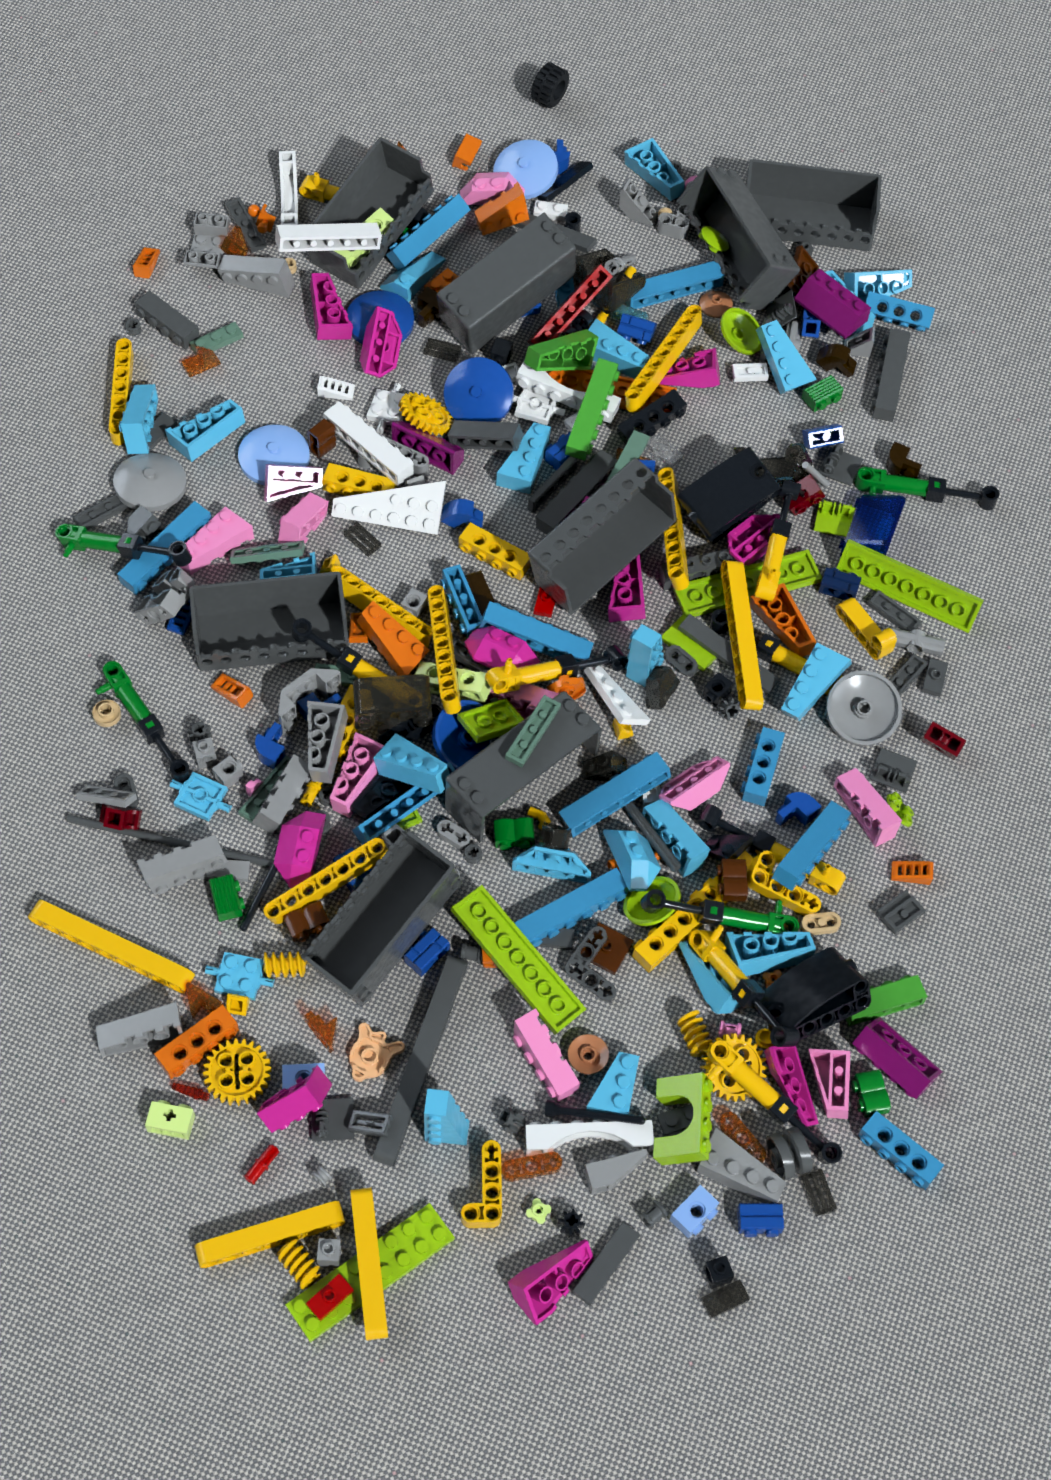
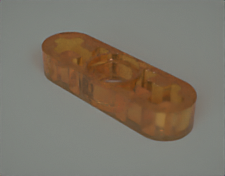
[719,1112,766,1163]
[501,1152,562,1182]

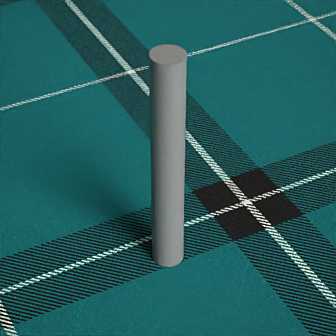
[802,461,830,487]

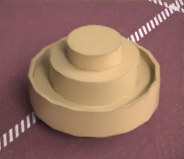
[92,699,121,727]

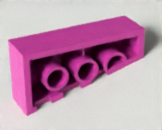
[310,273,353,340]

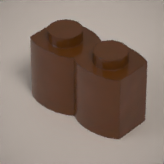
[307,418,336,459]
[716,859,748,902]
[283,901,330,942]

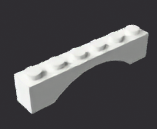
[279,151,299,225]
[515,360,621,424]
[525,1118,654,1156]

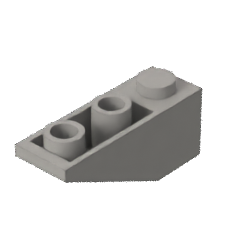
[584,1148,648,1195]

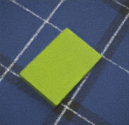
[662,614,717,672]
[457,698,524,743]

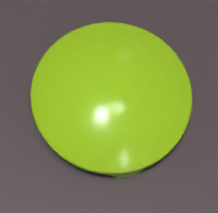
[699,226,729,253]
[886,791,914,827]

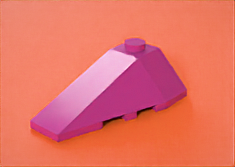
[659,348,720,388]
[764,1046,819,1127]
[508,1239,594,1325]

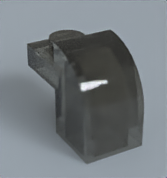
[539,822,572,850]

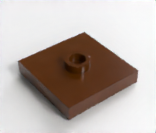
[581,922,634,975]

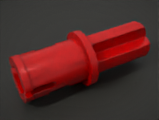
[243,1144,279,1185]

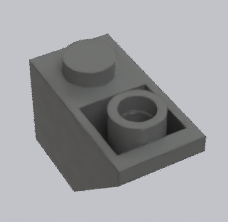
[127,505,162,543]

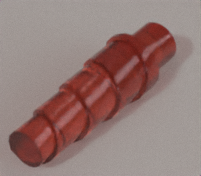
[172,1082,210,1101]

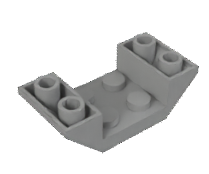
[183,212,230,269]
[278,668,342,735]

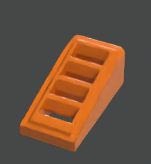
[133,247,160,279]
[210,673,253,709]
[891,861,933,885]

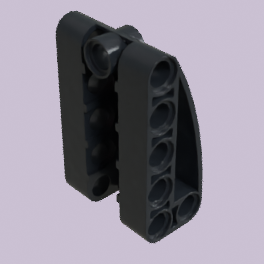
[677,447,783,544]
[754,947,871,1041]

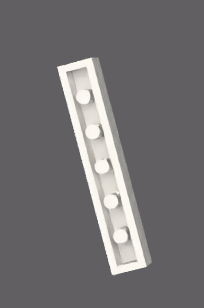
[275,223,382,252]
[323,402,414,486]

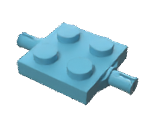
[170,772,232,822]
[205,952,275,1001]

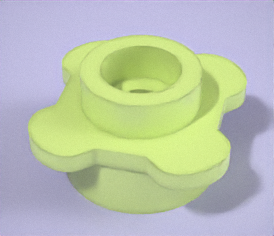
[526,1198,551,1224]

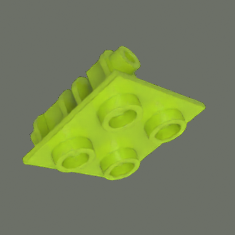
[814,500,855,538]

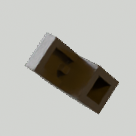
[417,287,441,328]
[816,344,857,377]
[886,441,922,478]

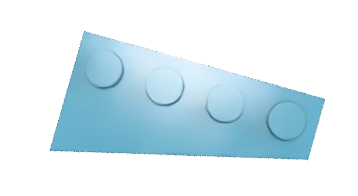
[756,320,817,395]
[165,399,245,462]
[724,932,816,976]
[424,1089,470,1145]

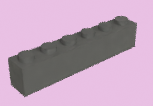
[870,328,911,422]
[535,449,618,535]

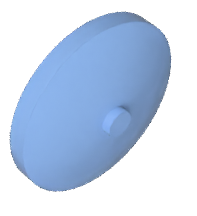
[493,140,558,199]
[238,425,310,486]

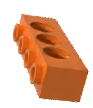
[154,1005,239,1079]

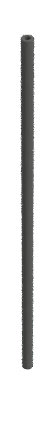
[67,815,331,881]

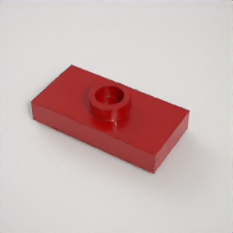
[533,587,556,618]
[306,1274,354,1322]

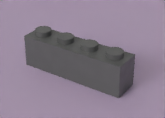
[135,290,200,350]
[448,420,524,451]

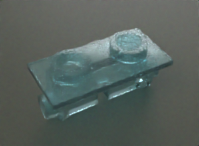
[612,302,649,320]

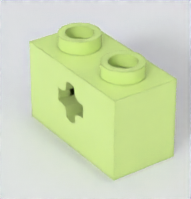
[145,1100,195,1140]

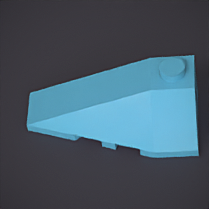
[380,252,446,302]
[844,269,912,303]
[679,941,741,1014]

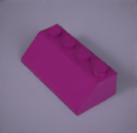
[794,269,871,339]
[391,420,464,475]
[852,1017,943,1099]

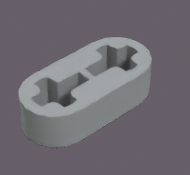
[437,820,470,850]

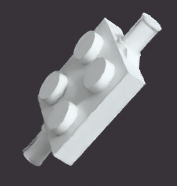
[366,383,405,433]
[513,388,566,425]

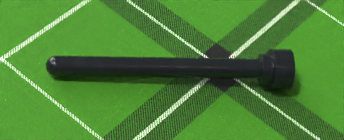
[240,844,278,932]
[545,1100,646,1125]

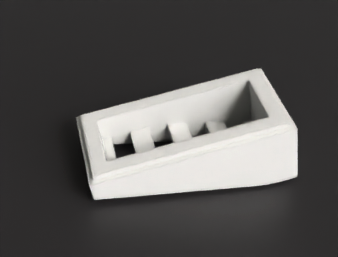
[317,376,355,401]

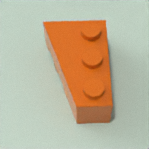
[474,182,529,236]

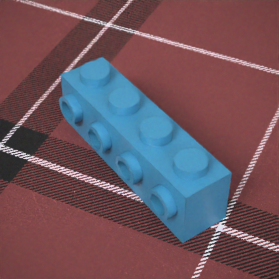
[440,564,482,639]

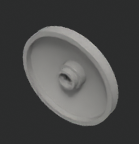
[113,453,187,512]
[826,670,902,746]

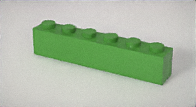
[565,358,620,461]

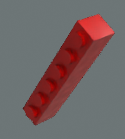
[527,264,613,345]

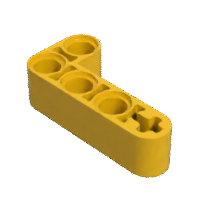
[835,597,897,660]
[747,851,821,916]
[461,1140,502,1228]

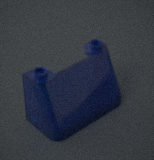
[839,495,907,557]

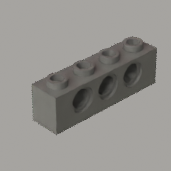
[658,549,734,590]

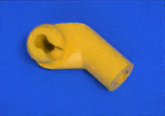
[527,807,551,831]

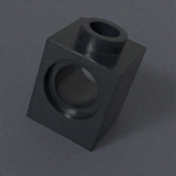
[490,337,513,366]
[702,672,733,707]
[703,1255,734,1289]

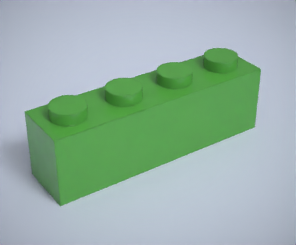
[846,975,928,1026]

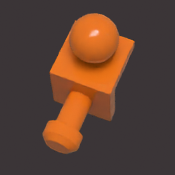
[248,204,276,233]

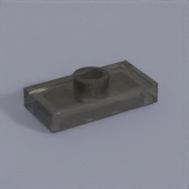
[701,1279,750,1319]

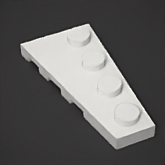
[584,666,651,725]

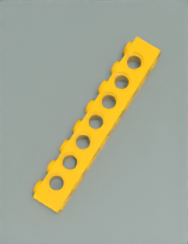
[632,850,756,973]

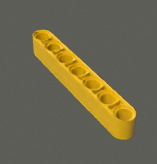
[109,338,134,446]
[330,566,433,648]
[264,838,388,924]
[350,1187,388,1341]
[194,1201,346,1268]

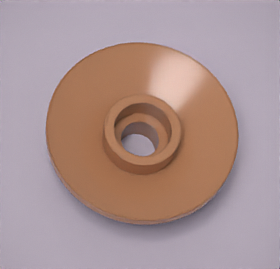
[699,291,733,318]
[568,1034,609,1075]

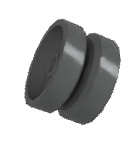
[766,1126,813,1181]

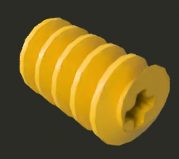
[263,951,306,978]
[677,1010,713,1057]
[276,1239,321,1289]

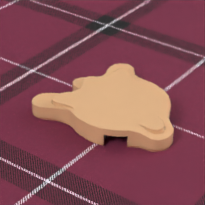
[349,1023,405,1082]

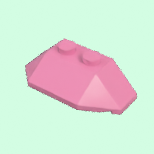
[460,172,525,205]
[659,756,730,811]

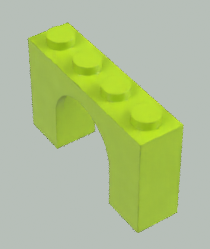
[653,1072,713,1166]

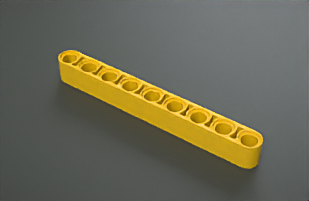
[625,305,702,413]
[658,467,689,591]
[721,560,763,711]
[427,585,461,715]
[28,899,195,994]

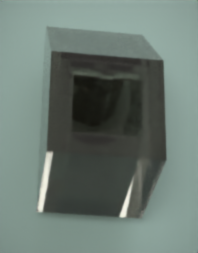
[646,666,680,710]
[582,750,627,781]

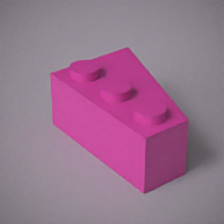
[257,1065,332,1133]

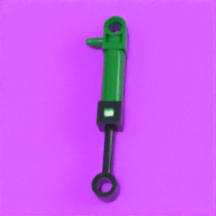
[855,467,1000,510]
[55,524,192,567]
[95,661,191,784]
[641,889,799,934]

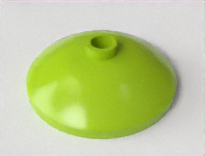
[720,308,761,355]
[623,876,681,926]

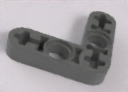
[565,926,617,1002]

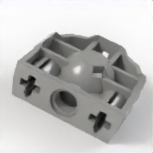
[134,567,195,625]

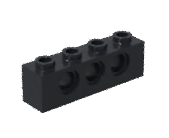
[617,388,687,444]

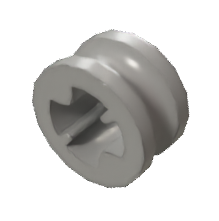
[311,1166,332,1187]

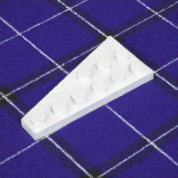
[331,480,447,535]

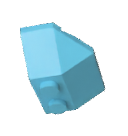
[603,829,661,891]
[512,844,591,884]

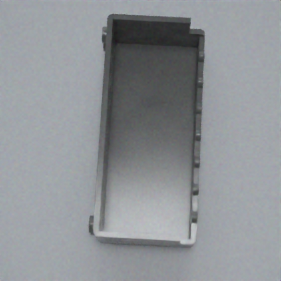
[308,137,434,289]
[745,159,882,251]
[676,166,800,311]
[437,212,576,354]
[528,458,677,615]
[189,571,349,671]
[445,691,602,843]
[301,830,462,1006]

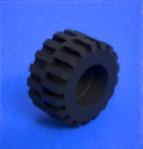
[531,62,569,108]

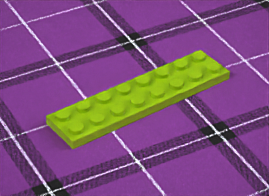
[837,539,984,633]
[673,549,822,617]
[450,885,586,1035]
[285,1203,455,1343]

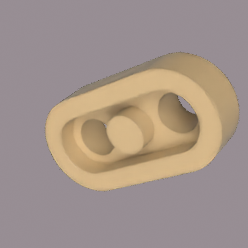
[801,912,841,935]

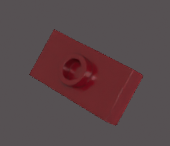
[99,804,142,831]

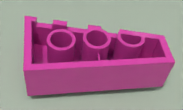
[608,554,646,622]

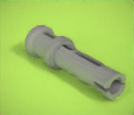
[605,254,636,275]

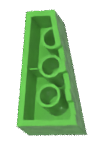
[524,329,599,371]

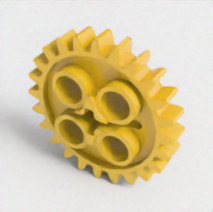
[398,392,453,436]
[700,1033,768,1102]
[203,1038,272,1106]

